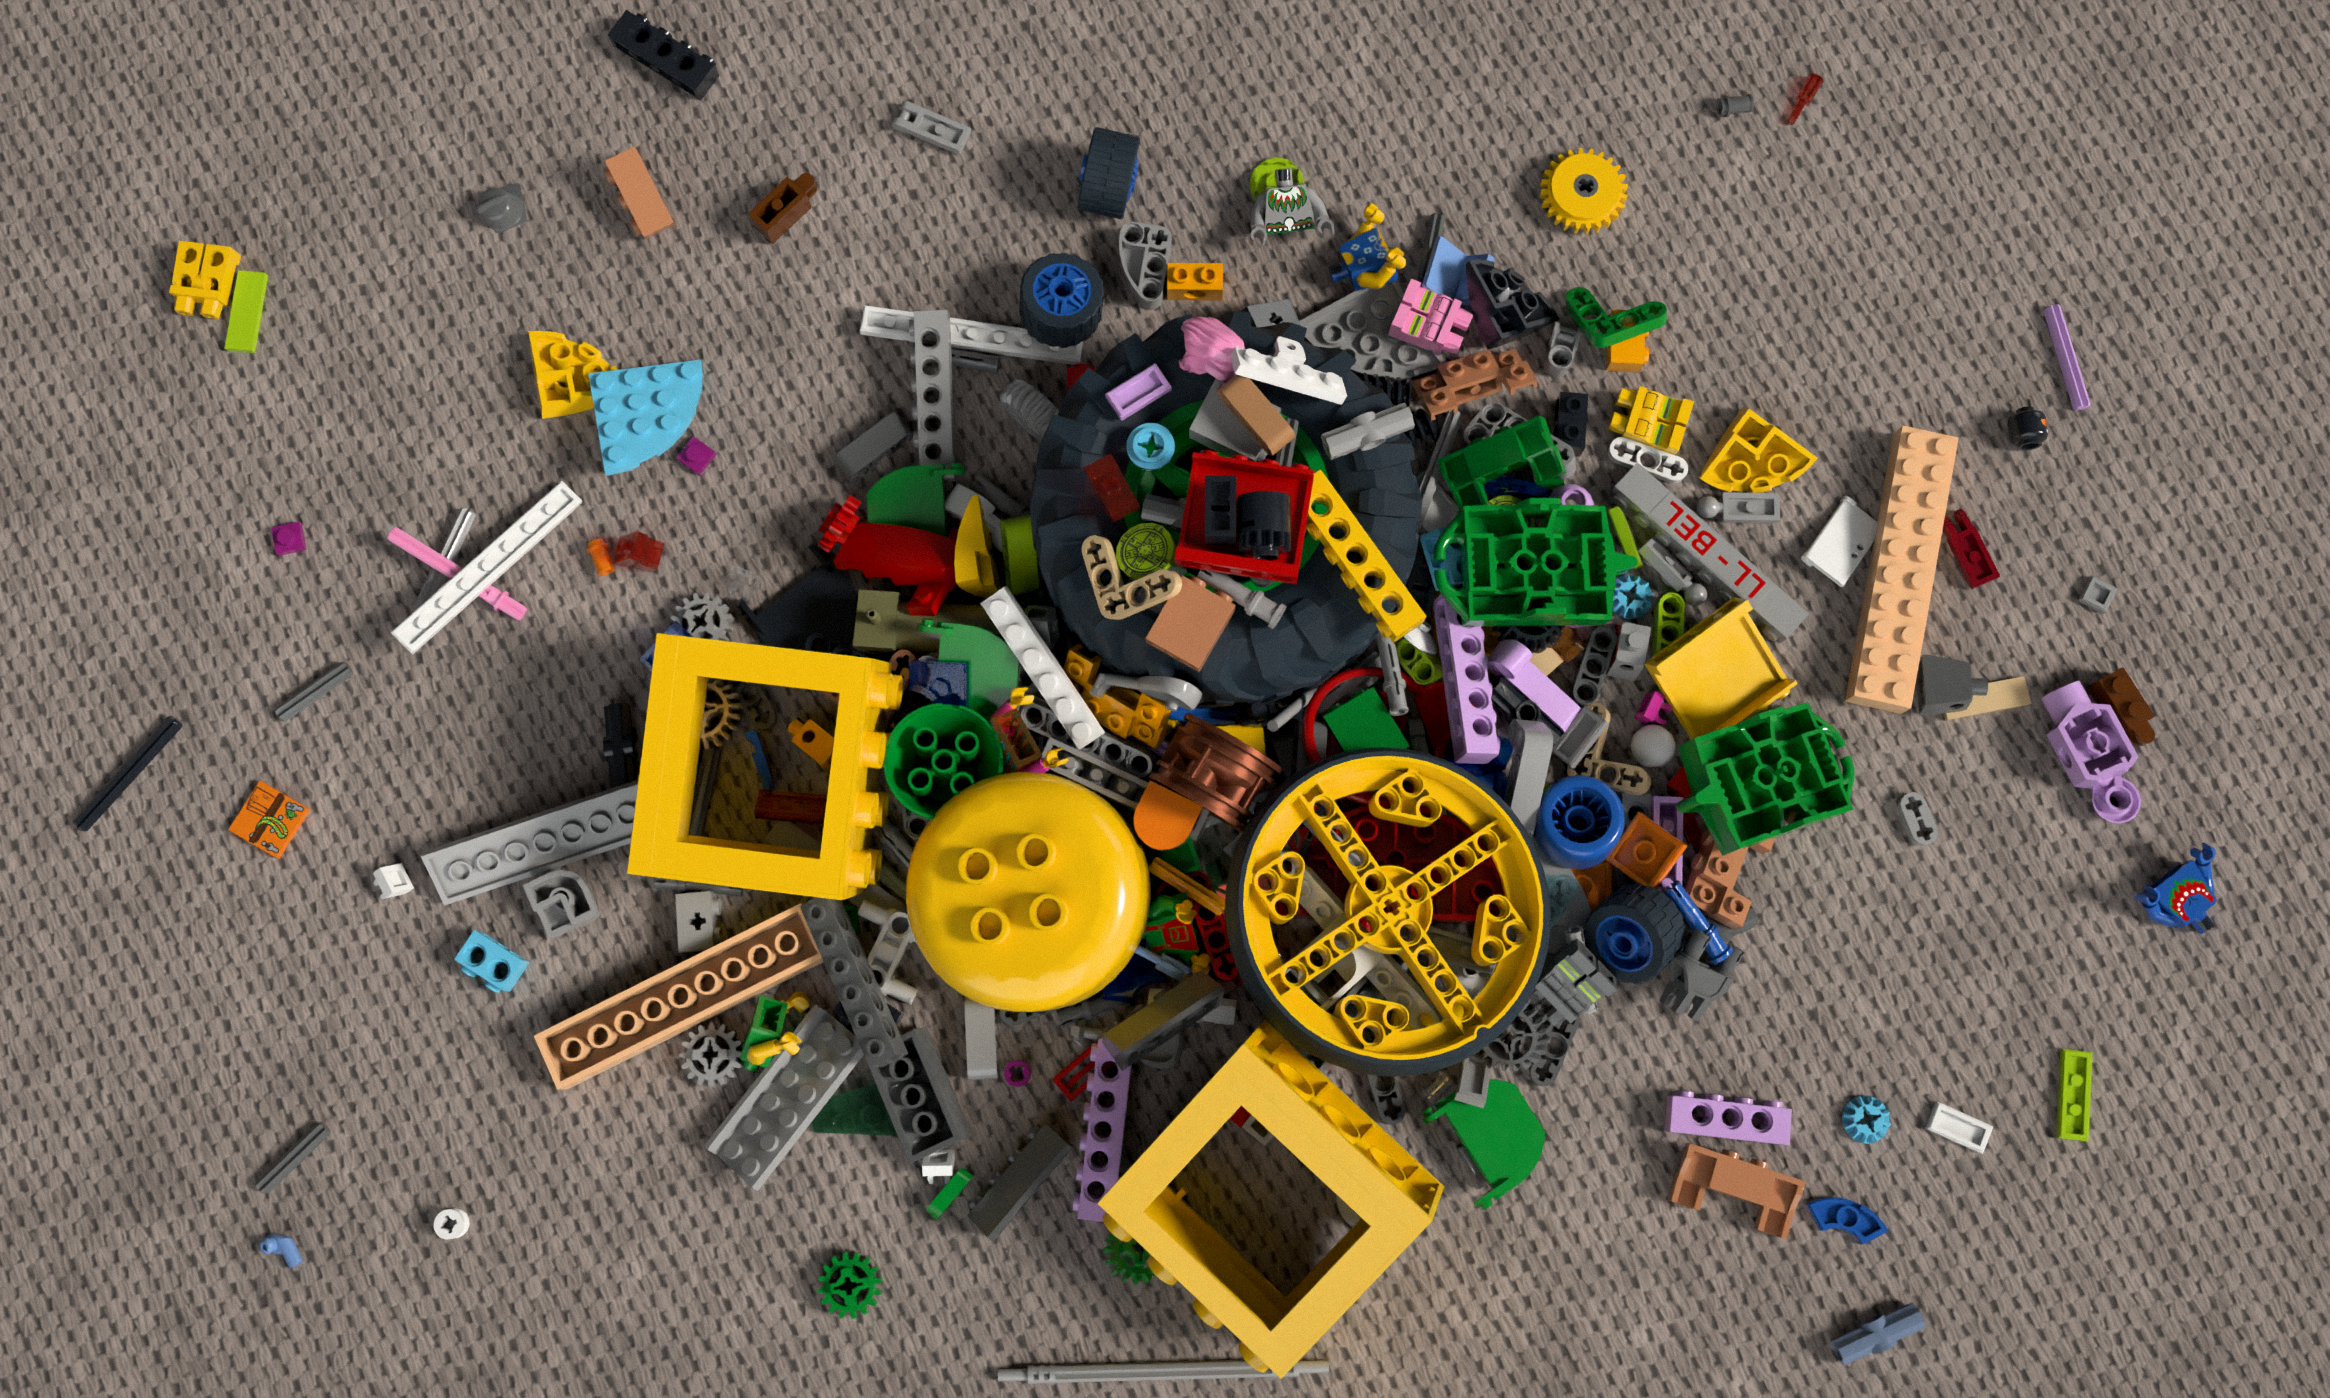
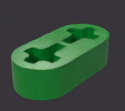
[925,1167,974,1220]

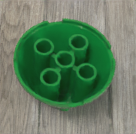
[884,703,1003,820]

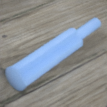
[1135,945,1195,980]

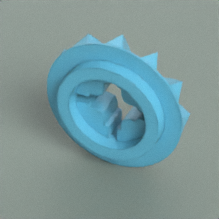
[1127,423,1175,471]
[1612,574,1653,619]
[1842,1096,1891,1144]

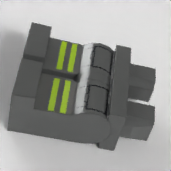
[1530,938,1617,1026]

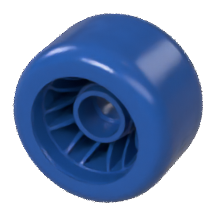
[1534,775,1625,869]

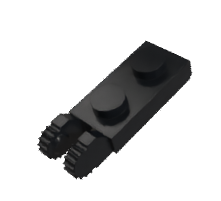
[1235,702,1306,729]

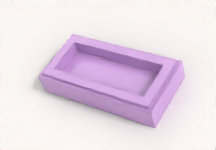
[1105,363,1172,421]

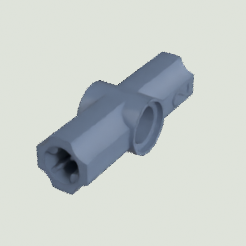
[1830,1302,1925,1365]

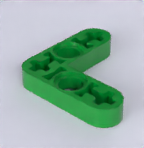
[1566,287,1667,348]

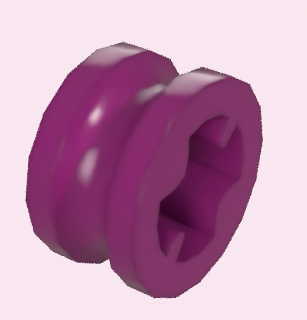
[1004,1060,1031,1087]

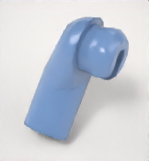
[260,1234,304,1269]

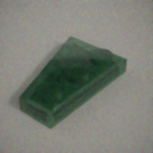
[811,1084,898,1136]

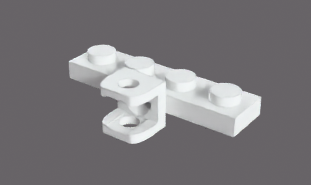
[1230,336,1347,405]

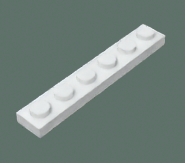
[980,586,1105,750]

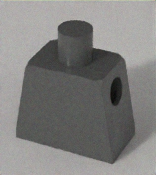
[1917,654,1988,716]

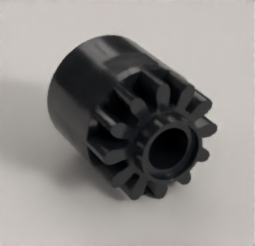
[1238,491,1291,561]

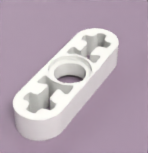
[1608,437,1688,484]

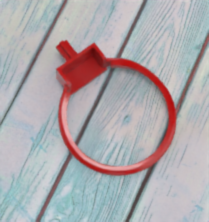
[1302,667,1474,805]

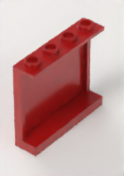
[1175,450,1314,584]

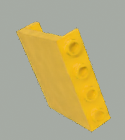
[1644,597,1798,739]

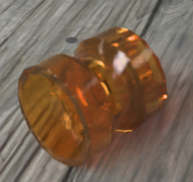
[1552,626,1586,665]

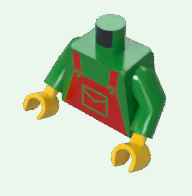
[1141,892,1211,974]

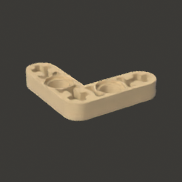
[1082,535,1182,620]
[1567,702,1651,795]

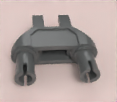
[1659,928,1745,1021]

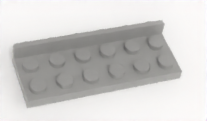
[705,1005,864,1191]

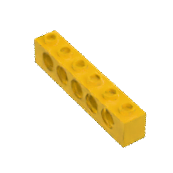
[1306,469,1426,643]

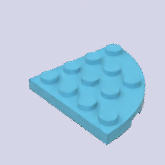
[588,360,703,476]

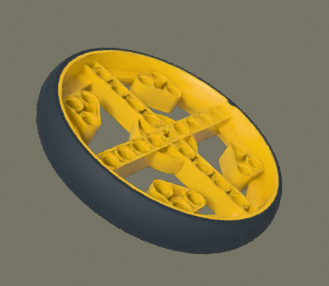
[1225,747,1551,1077]

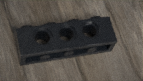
[608,10,720,100]

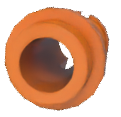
[586,539,615,576]

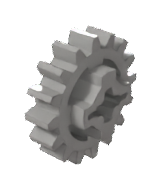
[670,593,734,641]
[679,1023,743,1087]

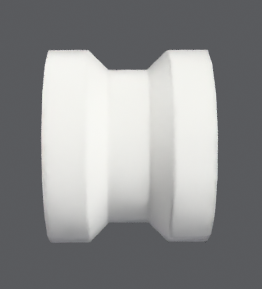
[434,1208,470,1240]

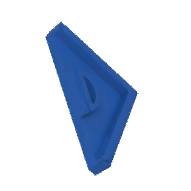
[745,730,776,791]

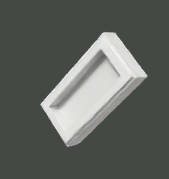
[1925,1102,1993,1154]

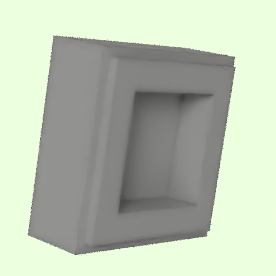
[2077,575,2118,614]

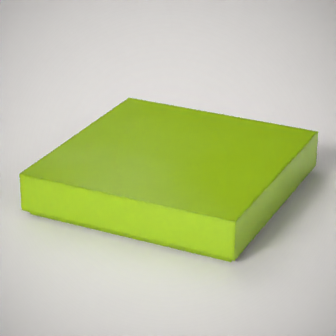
[1609,506,1644,569]

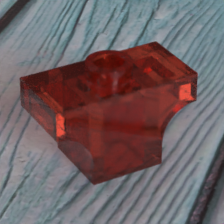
[1084,454,1140,522]
[613,531,664,572]

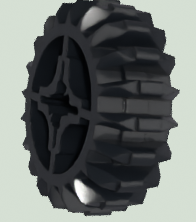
[1491,595,1565,654]

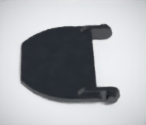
[735,542,858,653]

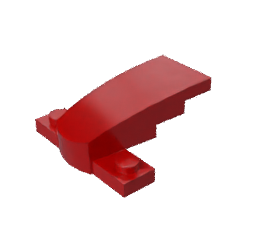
[833,523,959,616]

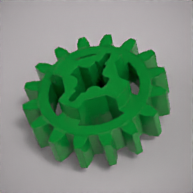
[1103,1234,1156,1285]
[817,1252,883,1319]

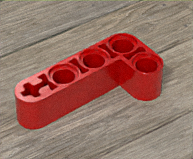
[1157,871,1239,982]

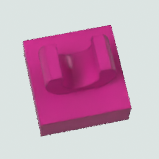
[1634,691,1672,725]

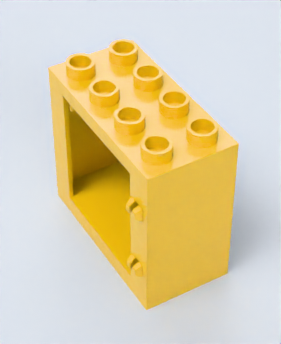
[627,633,903,900]
[1097,1020,1444,1379]

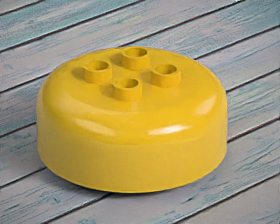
[906,771,1151,1012]

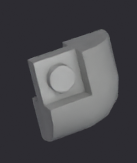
[523,870,601,939]

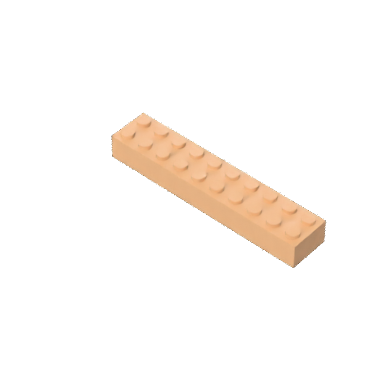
[1845,426,1959,714]
[534,903,823,1090]

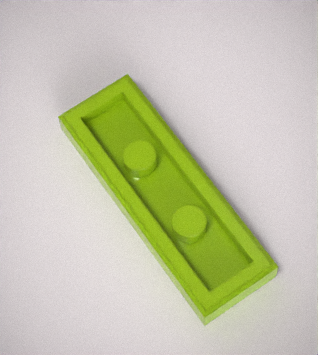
[224,270,268,353]
[2056,1049,2093,1142]

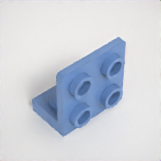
[1422,236,1495,310]

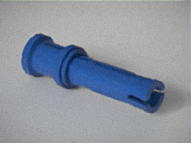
[1663,880,1733,964]

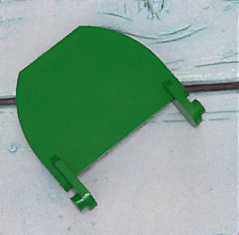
[866,463,966,537]
[917,618,1020,723]
[1421,1079,1545,1210]

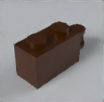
[748,173,817,244]
[2087,667,2155,747]

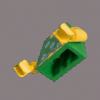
[740,991,810,1071]

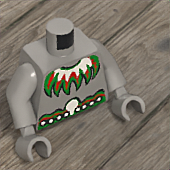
[1249,168,1334,246]

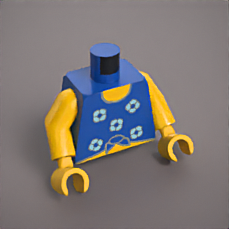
[1328,203,1406,291]

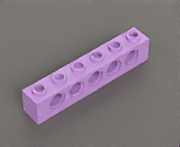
[1433,594,1500,764]
[1073,1037,1132,1222]

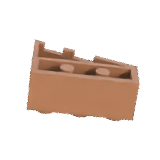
[604,146,675,239]

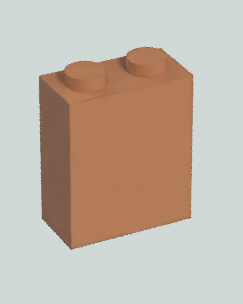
[1145,575,1235,672]

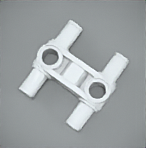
[858,899,918,1005]

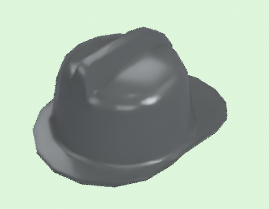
[476,183,528,233]

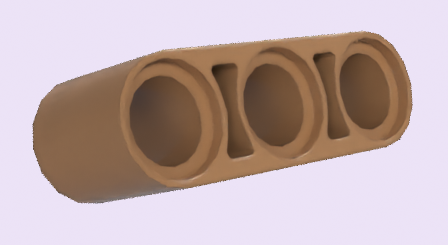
[1216,374,1296,457]

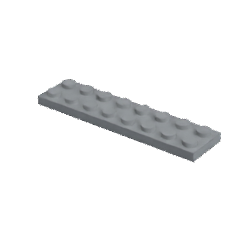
[421,779,639,906]

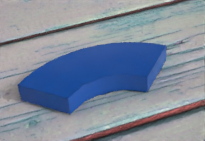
[1806,1197,1888,1245]

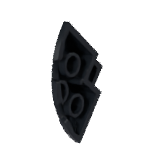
[1466,260,1560,350]

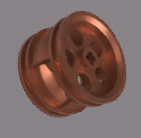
[1149,713,1283,832]

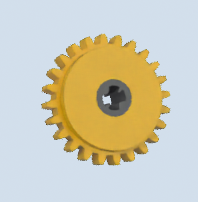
[1539,148,1628,235]

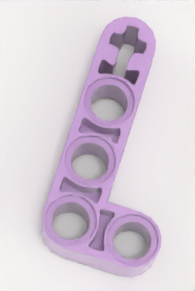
[1488,640,1582,734]

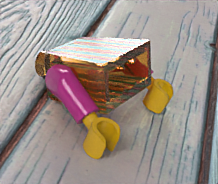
[989,687,1068,774]

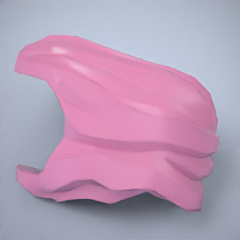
[1179,316,1245,381]

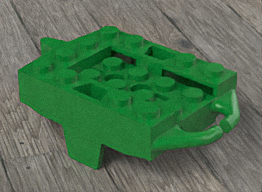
[1433,498,1638,626]
[1676,702,1855,856]

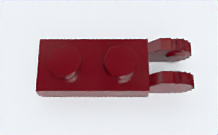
[1942,509,2000,590]

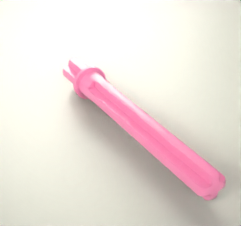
[387,527,527,621]

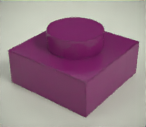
[676,436,716,476]
[271,521,307,556]

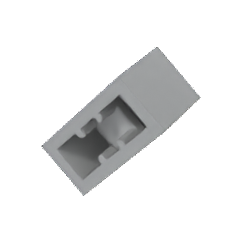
[675,891,723,954]

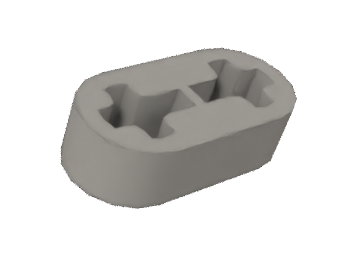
[1897,792,1938,846]

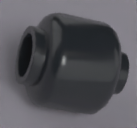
[2007,406,2048,450]

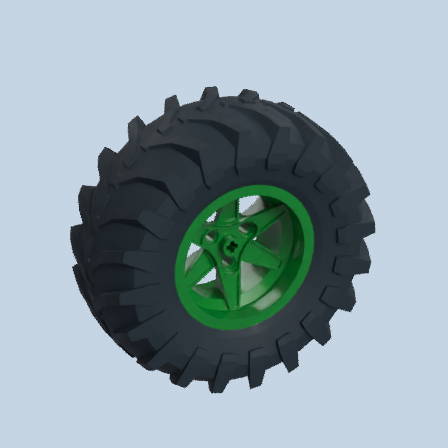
[1030,312,1422,710]

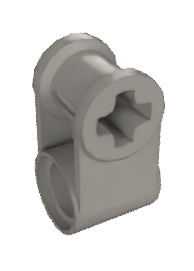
[1544,321,1582,378]

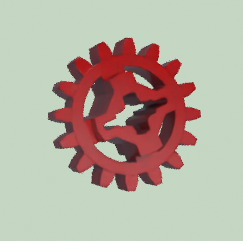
[817,495,861,553]

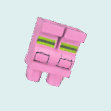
[1388,279,1473,355]

